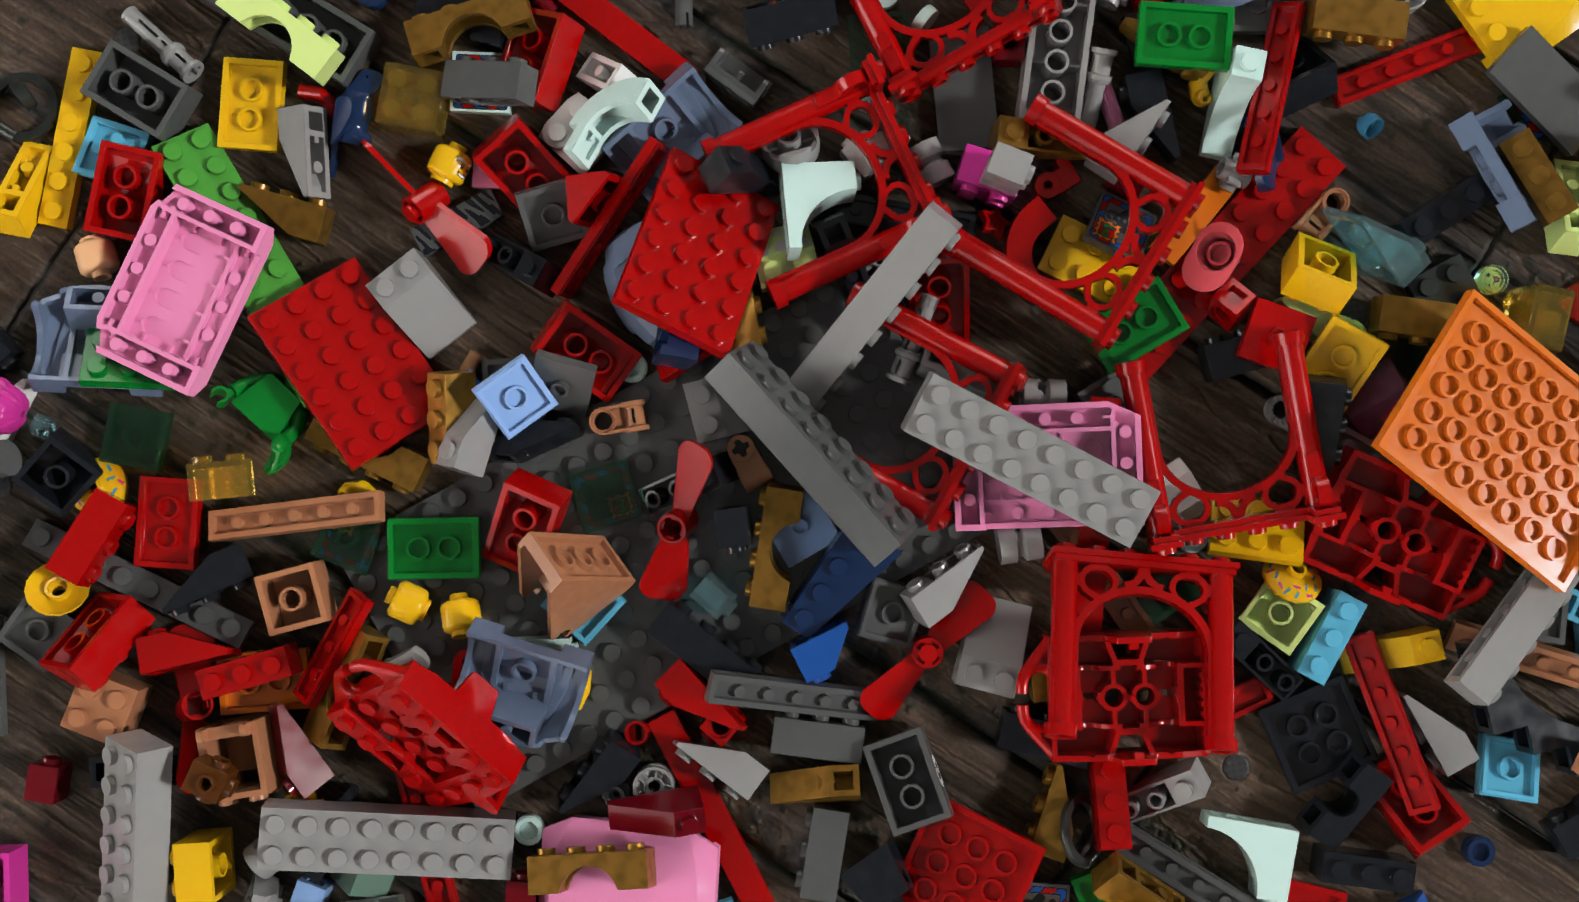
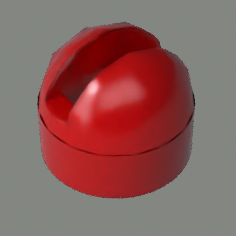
[624,720,651,745]

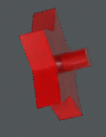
[978,208,1011,240]

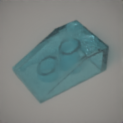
[1322,206,1431,288]

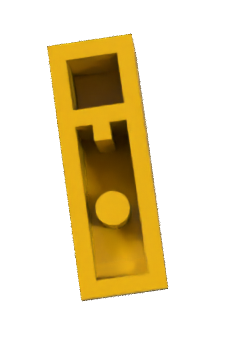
[0,142,52,239]
[1339,625,1446,675]

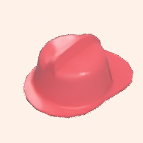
[1182,221,1244,292]

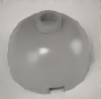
[760,128,820,173]

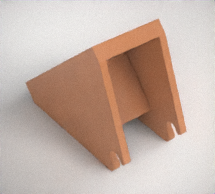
[517,531,636,640]

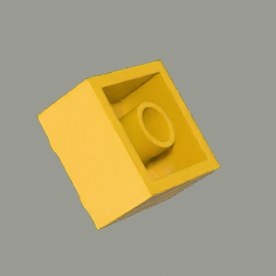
[1280,232,1357,316]
[169,827,236,902]

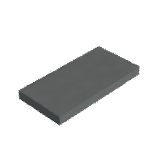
[1484,25,1579,157]
[928,26,997,153]

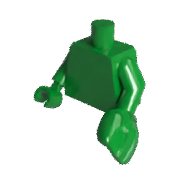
[209,372,308,476]

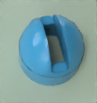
[1355,112,1384,139]

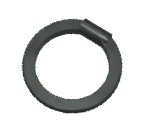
[0,72,60,143]
[1060,793,1101,869]

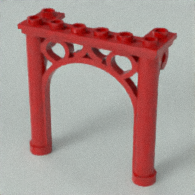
[849,0,1063,104]
[700,53,953,310]
[941,93,1206,354]
[845,281,1029,532]
[1114,329,1347,555]
[1042,542,1241,755]

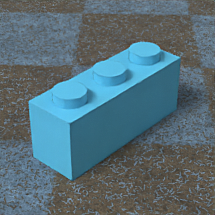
[1287,587,1368,686]

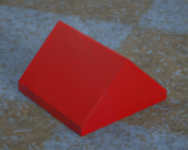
[565,171,623,228]

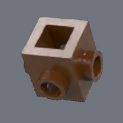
[181,754,240,804]

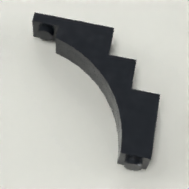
[1455,639,1579,775]

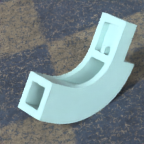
[563,77,666,170]

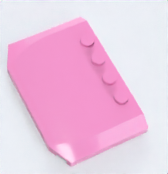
[96,184,274,397]
[952,401,1145,531]
[538,814,721,902]

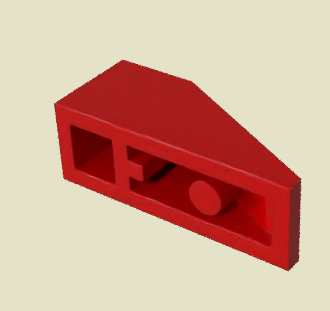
[135,628,242,676]
[654,658,748,731]

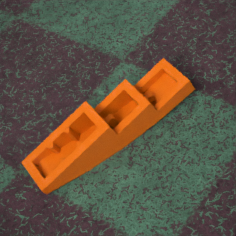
[1148,162,1237,267]

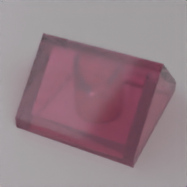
[1345,357,1408,439]

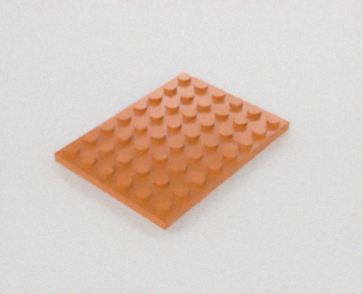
[1371,289,1579,593]

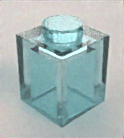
[689,570,738,620]

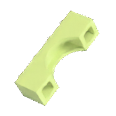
[215,0,346,87]

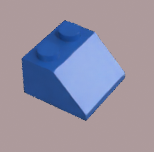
[790,616,849,684]

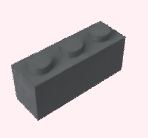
[440,56,539,107]
[770,711,865,765]
[794,802,850,902]

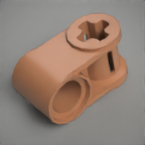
[1290,188,1350,240]
[589,399,650,435]
[727,434,775,494]

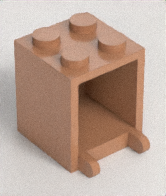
[195,712,283,807]

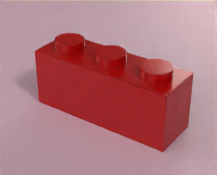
[44,488,138,587]
[195,641,304,701]
[1087,761,1133,851]

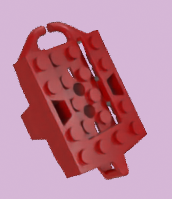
[1291,445,1506,621]
[1015,628,1239,766]
[326,658,527,815]

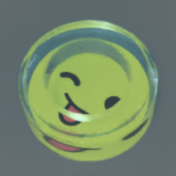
[1474,264,1509,296]

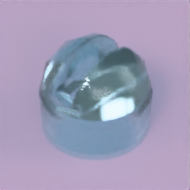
[29,413,57,439]

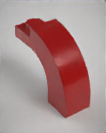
[1002,195,1057,275]

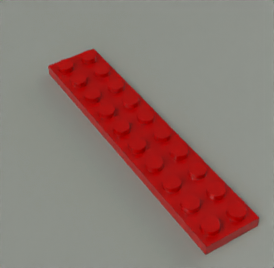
[1136,126,1346,380]

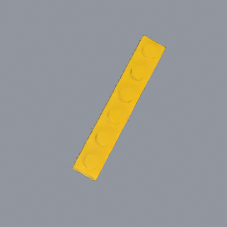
[37,47,102,231]

